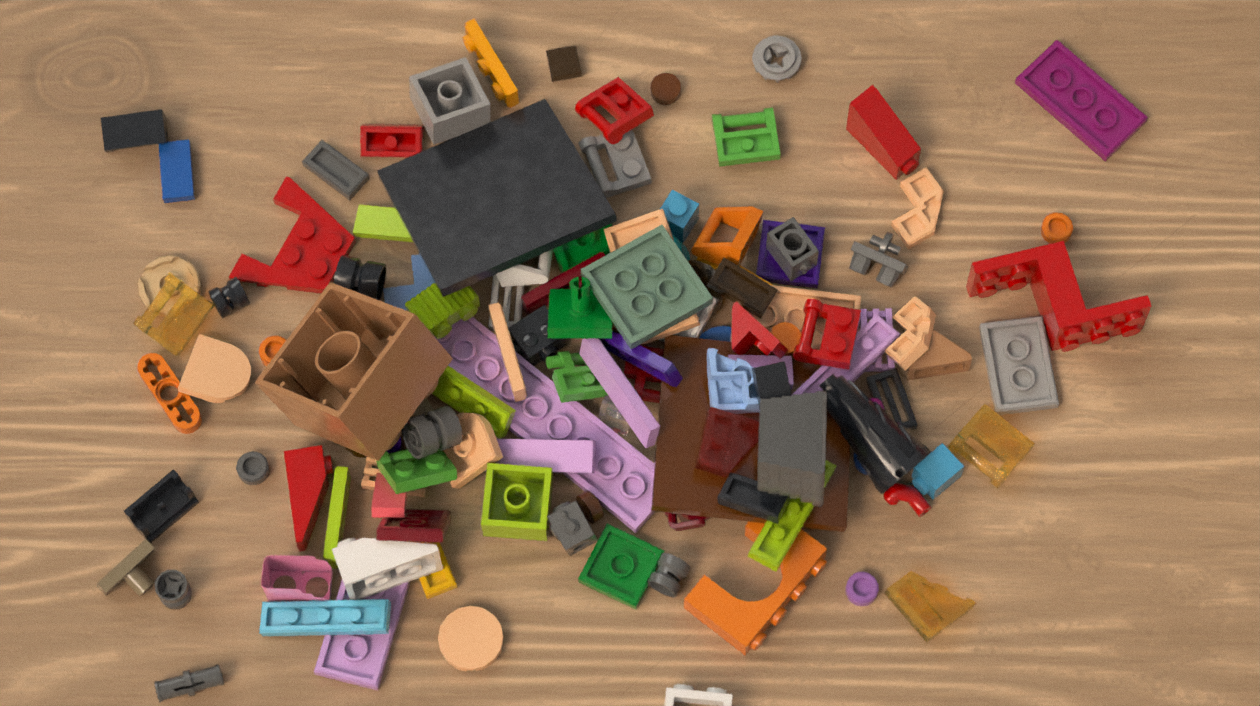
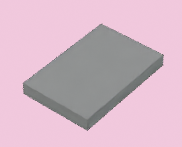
[979,316,1059,416]

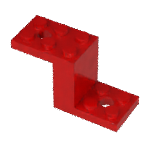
[966,241,1152,352]

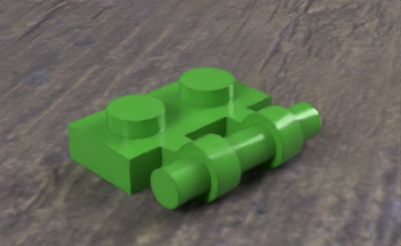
[546,351,608,403]

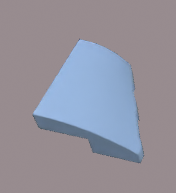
[707,348,760,415]

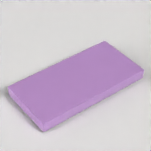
[314,579,410,691]

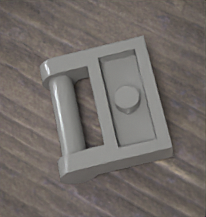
[579,130,651,198]

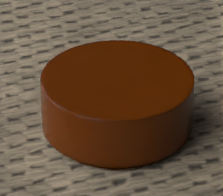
[650,73,681,105]
[576,490,604,524]

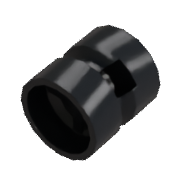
[334,255,387,301]

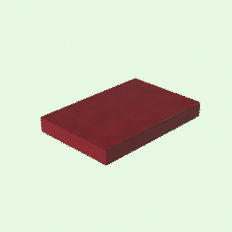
[376,509,451,542]

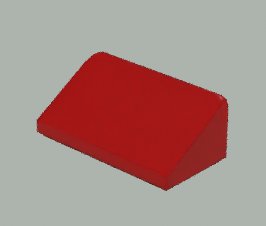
[360,124,424,158]

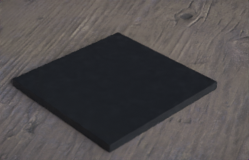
[377,99,617,297]

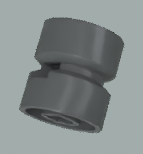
[402,405,462,459]

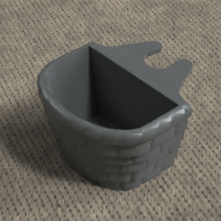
[758,391,827,507]

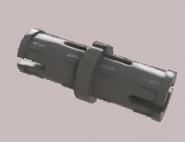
[154,664,224,702]

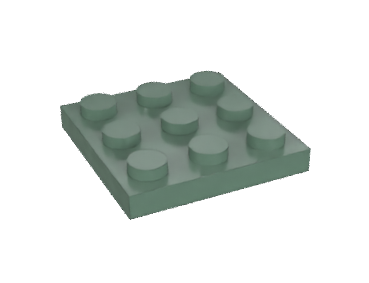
[581,225,713,349]

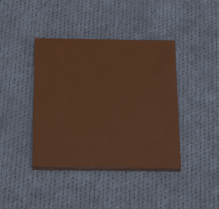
[651,335,850,532]

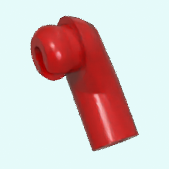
[883,482,932,517]

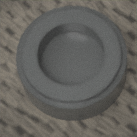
[236,451,270,485]

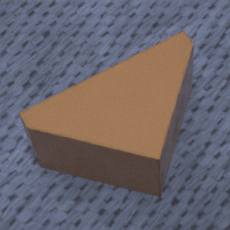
[906,330,972,381]

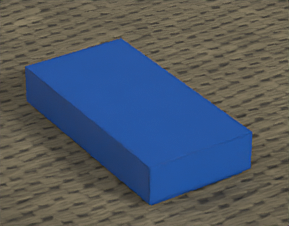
[158,139,195,203]

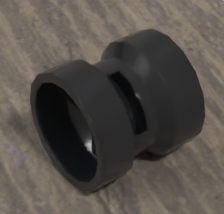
[208,277,250,319]

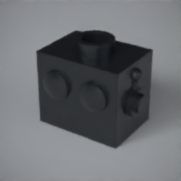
[508,305,567,366]

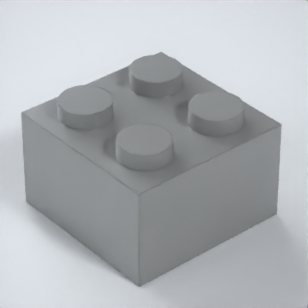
[409,57,490,145]

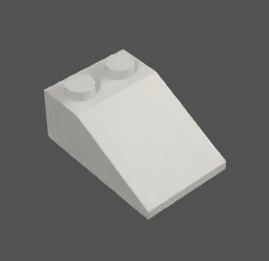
[332,538,443,600]

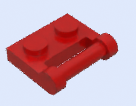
[575,77,654,144]
[793,299,861,370]

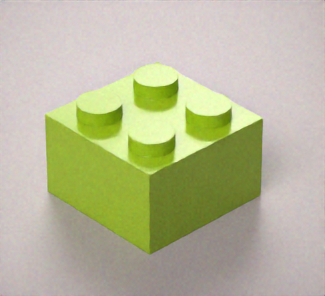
[481,463,553,541]

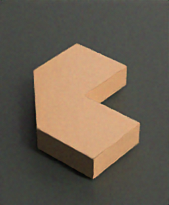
[891,167,944,250]
[885,296,936,370]

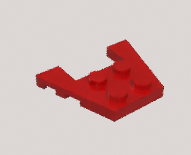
[228,176,356,294]

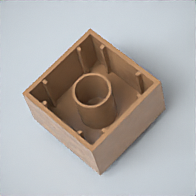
[255,282,453,461]

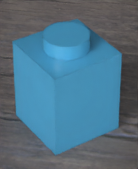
[660,190,699,243]
[911,443,964,500]

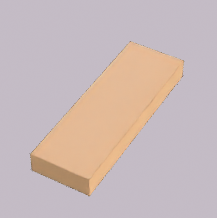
[488,302,527,402]

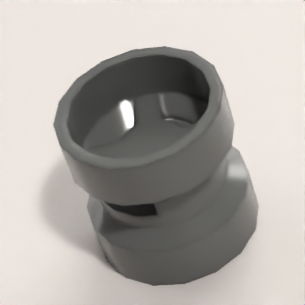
[648,553,691,598]
[155,569,192,610]

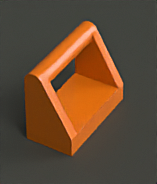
[691,206,764,267]

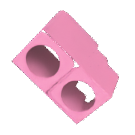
[261,555,333,602]

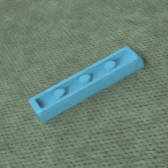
[259,599,391,636]

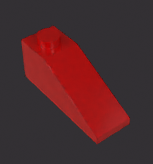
[284,445,334,552]

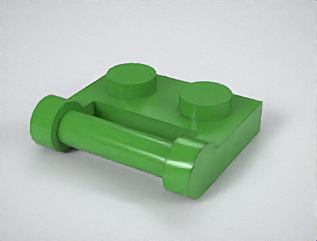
[712,107,781,167]
[376,449,457,494]

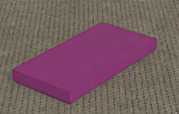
[1015,40,1148,162]

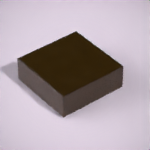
[546,45,582,82]

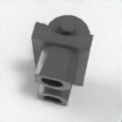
[849,231,908,288]

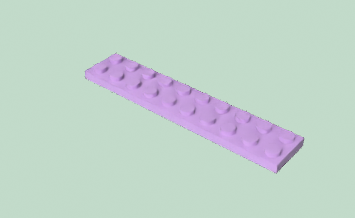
[435,317,655,533]

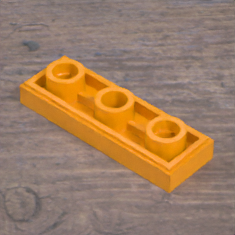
[462,18,519,108]

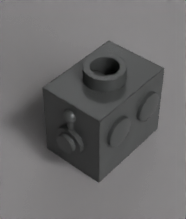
[766,217,819,281]
[547,501,598,556]

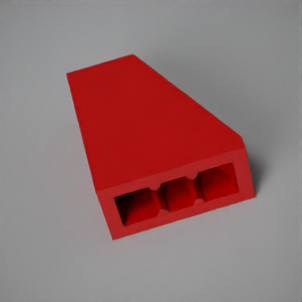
[846,84,921,180]

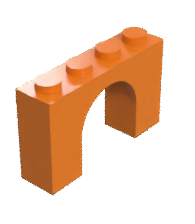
[684,522,827,655]

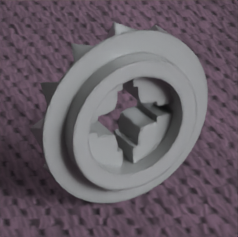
[752,36,801,83]

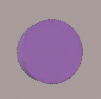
[846,572,879,606]

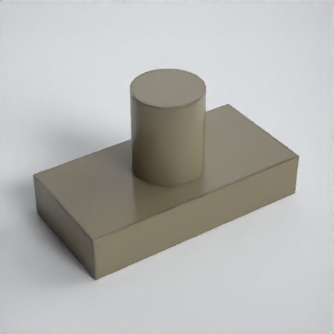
[97,539,155,596]

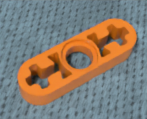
[137,353,202,434]

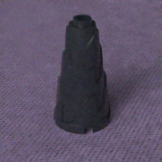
[819,373,931,494]

